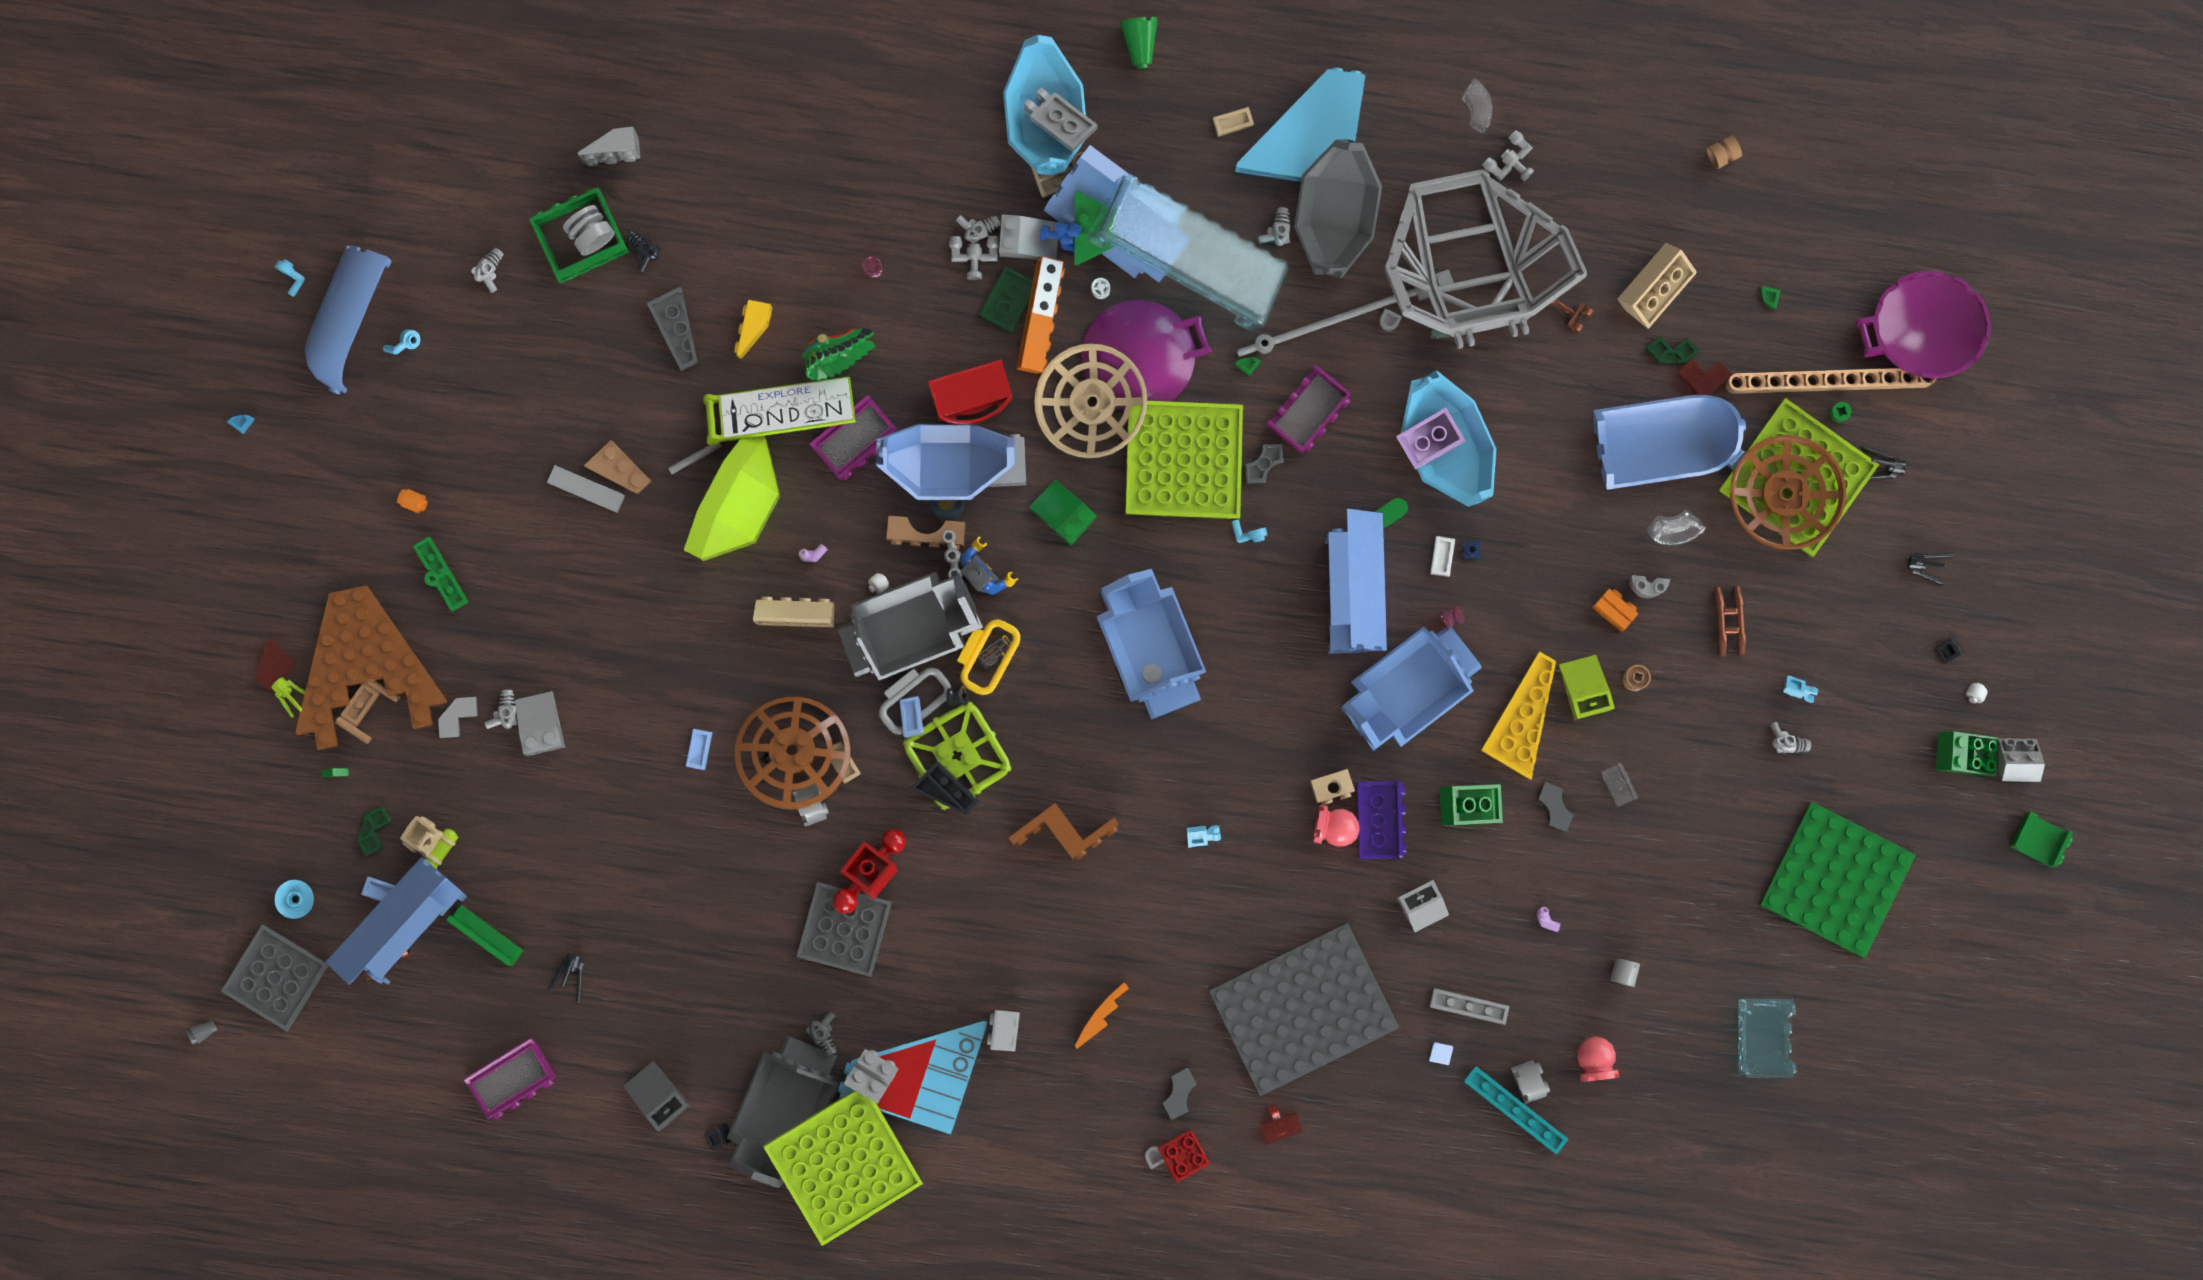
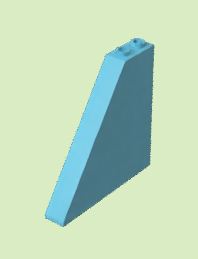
[1235,68,1365,182]

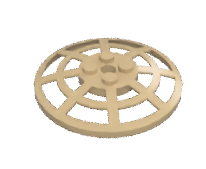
[1035,344,1147,458]

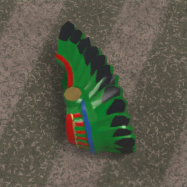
[802,328,876,382]

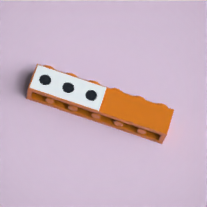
[1016,256,1065,374]

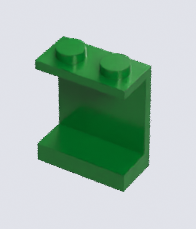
[2010,811,2073,867]

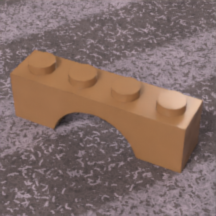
[887,516,966,550]

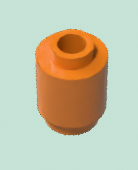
[397,489,428,513]

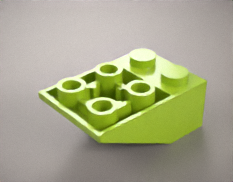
[1559,655,1615,720]

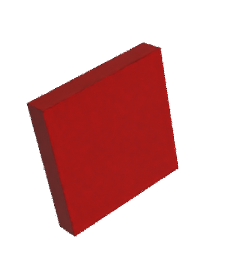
[1157,1129,1210,1183]

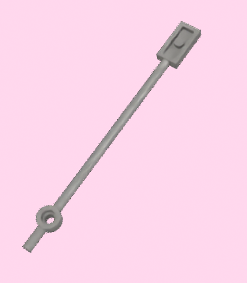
[1236,269,1454,357]

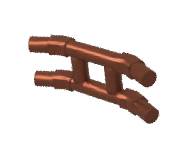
[1714,586,1746,656]

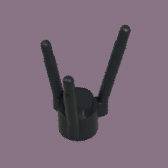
[1861,446,1906,479]
[1908,553,1954,585]
[549,953,584,1003]

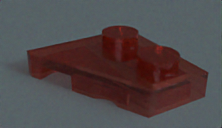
[255,639,297,692]

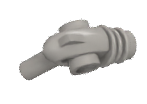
[1258,207,1290,246]
[956,215,1001,244]
[471,248,503,293]
[485,690,518,729]
[1770,722,1811,753]

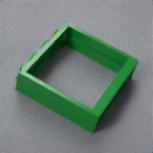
[529,188,629,284]

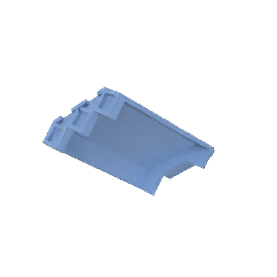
[1044,145,1190,282]

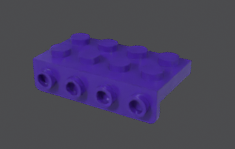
[1357,781,1406,859]

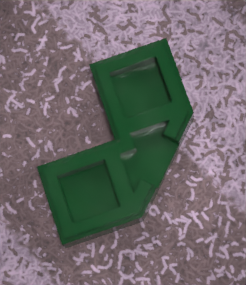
[1645,336,1700,365]
[357,805,392,857]

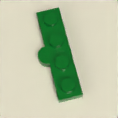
[413,536,469,612]

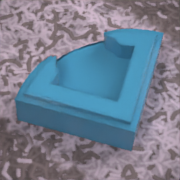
[227,415,255,434]

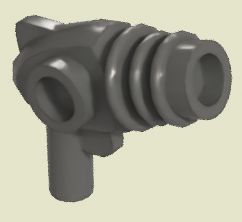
[806,1011,837,1058]

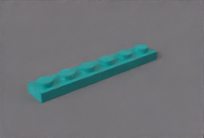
[1463,1066,1568,1155]

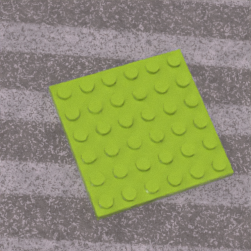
[1718,398,1879,557]
[1125,401,1243,519]
[763,1090,923,1246]

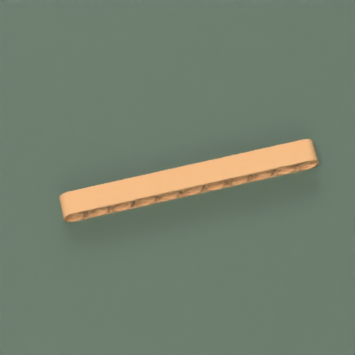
[1726,368,1937,394]

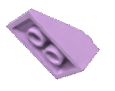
[1396,408,1466,470]

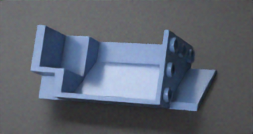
[1325,509,1387,654]
[1097,569,1206,719]
[1340,625,1482,751]
[326,857,467,985]

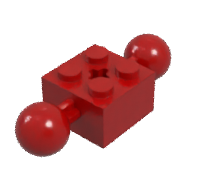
[833,829,906,914]

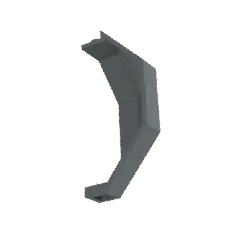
[1294,139,1382,278]

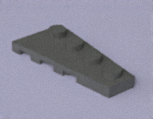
[647,286,698,371]

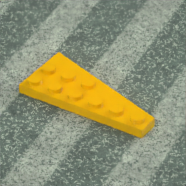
[1481,651,1556,780]

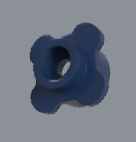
[1462,540,1481,560]

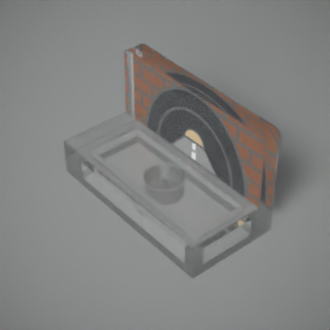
[1601,763,1638,807]

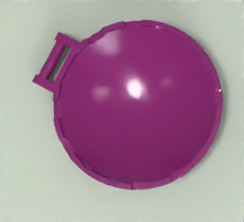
[1856,271,1991,378]
[1081,300,1213,410]

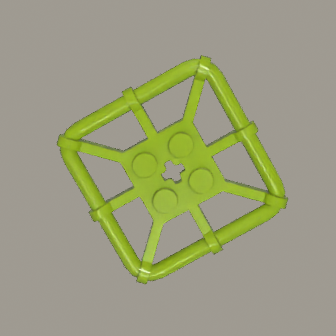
[903,702,1012,810]

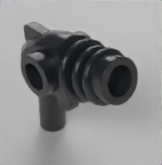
[626,230,661,273]

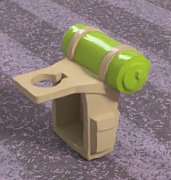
[400,816,459,869]

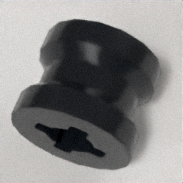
[946,686,969,706]

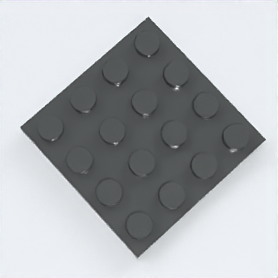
[797,882,892,977]
[221,924,329,1031]

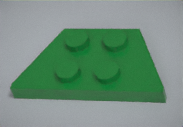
[1075,191,1114,265]

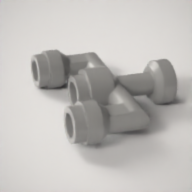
[1482,130,1534,182]
[949,236,1000,280]
[942,530,962,578]

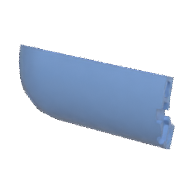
[304,245,392,395]
[1593,395,1746,490]

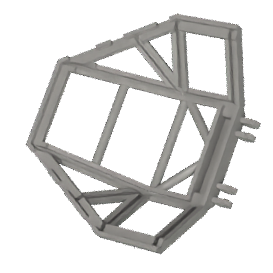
[1385,169,1587,349]

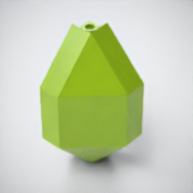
[684,436,780,561]

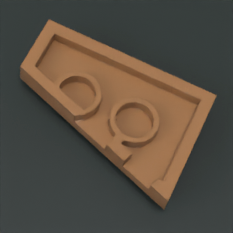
[584,440,651,494]

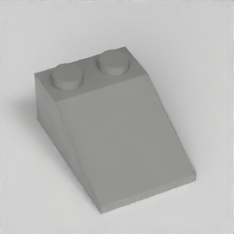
[999,215,1058,260]
[515,691,565,756]

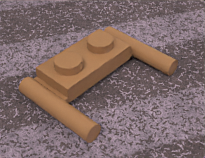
[335,680,400,744]

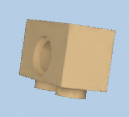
[1310,769,1355,805]

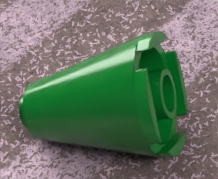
[1120,17,1158,69]

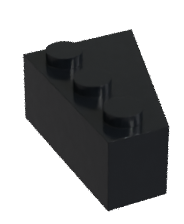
[910,761,981,815]

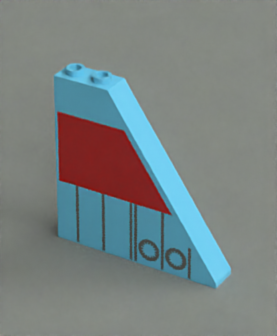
[838,1021,988,1134]

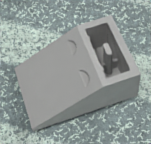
[578,127,640,166]
[987,1010,1020,1052]

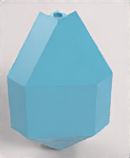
[1003,35,1086,175]
[1401,370,1497,506]

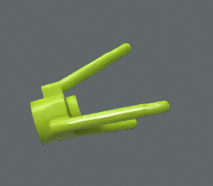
[272,678,305,717]

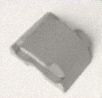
[1628,575,1670,599]
[793,783,829,826]
[1511,1060,1550,1104]

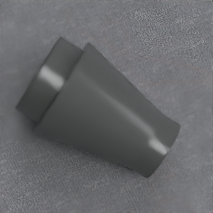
[186,1020,218,1045]

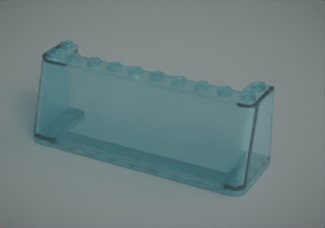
[1086,174,1289,331]

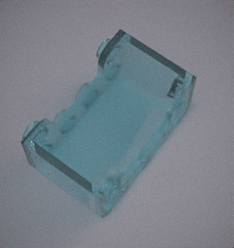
[1738,998,1796,1078]

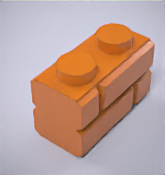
[1592,589,1638,632]

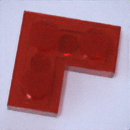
[1678,359,1732,395]

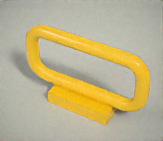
[957,619,1021,695]

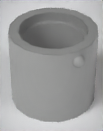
[1610,958,1640,987]

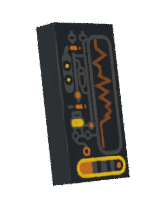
[977,633,1012,672]

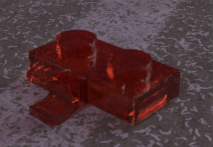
[1259,1105,1302,1145]

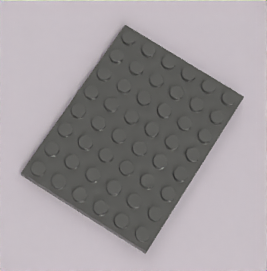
[1209,923,1399,1096]

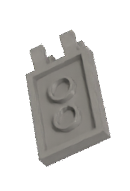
[1023,87,1098,152]

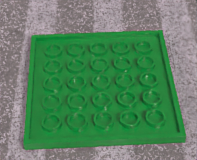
[1759,802,1916,958]

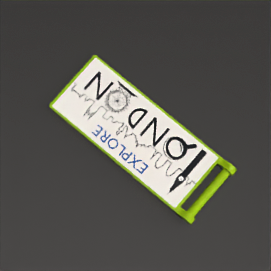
[703,376,856,445]

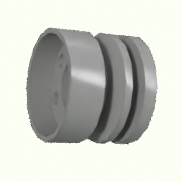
[563,205,615,255]

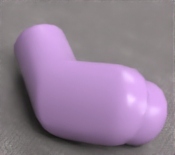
[799,544,828,562]
[1537,907,1561,932]

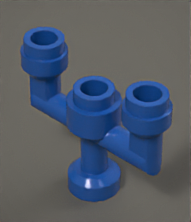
[1040,223,1081,254]

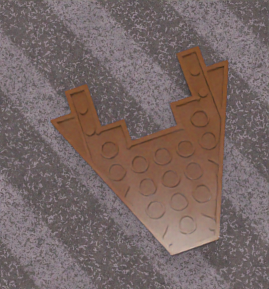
[296,585,447,750]

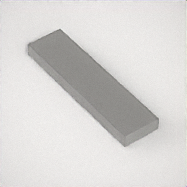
[547,465,625,513]
[1429,988,1509,1025]

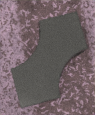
[1245,443,1283,484]
[1538,782,1574,832]
[1162,1068,1197,1120]

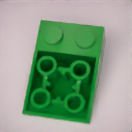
[1936,731,1998,776]

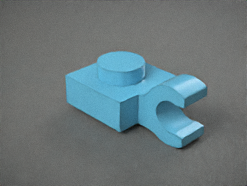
[1783,675,1818,703]
[1187,825,1221,847]

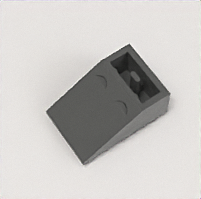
[623,1061,690,1132]

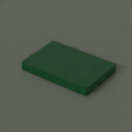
[978,266,1033,334]

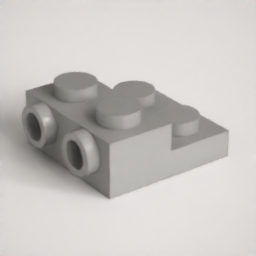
[844,1049,899,1104]

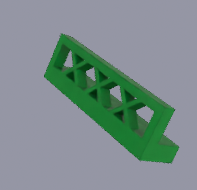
[447,905,524,966]

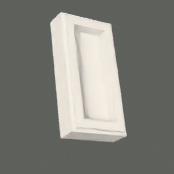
[1430,536,1455,577]

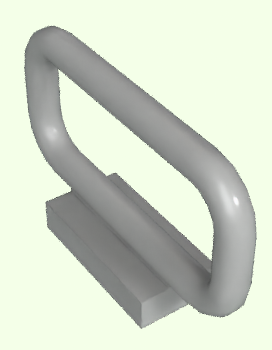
[879,667,951,735]

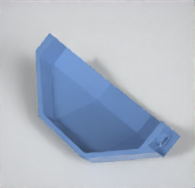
[876,424,1015,500]

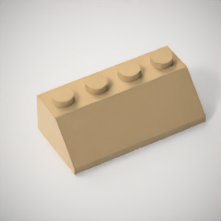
[1618,243,1697,329]
[753,597,834,627]

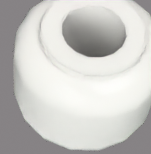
[868,573,889,594]
[1966,683,1987,704]

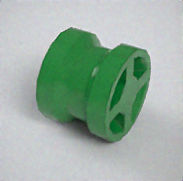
[1829,402,1852,423]

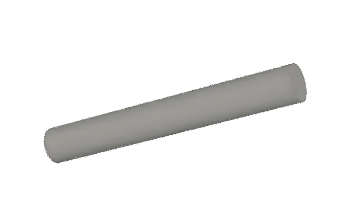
[668,443,722,474]

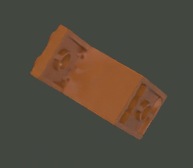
[1009,803,1119,860]

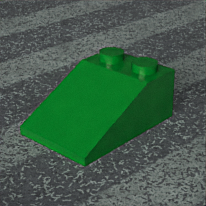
[1029,479,1097,546]
[1440,784,1503,825]

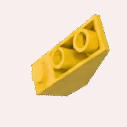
[734,300,772,359]

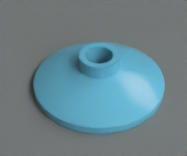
[275,880,314,919]

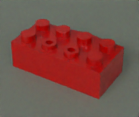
[928,360,1013,425]

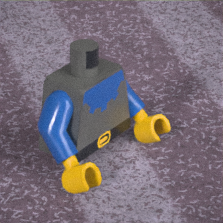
[960,537,1018,595]

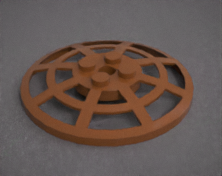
[1730,435,1846,550]
[735,697,851,810]

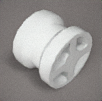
[1091,278,1110,299]

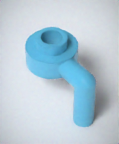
[274,259,305,297]
[383,329,420,354]
[1231,520,1268,543]

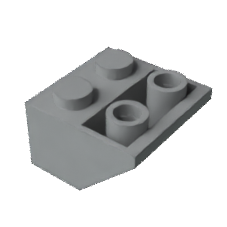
[1998,738,2045,782]
[1397,880,1449,933]

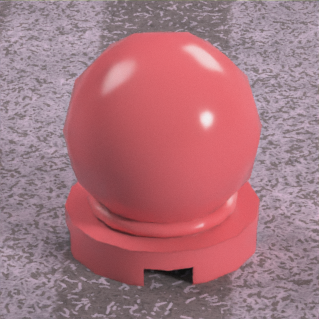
[1313,805,1360,847]
[1577,1036,1619,1083]

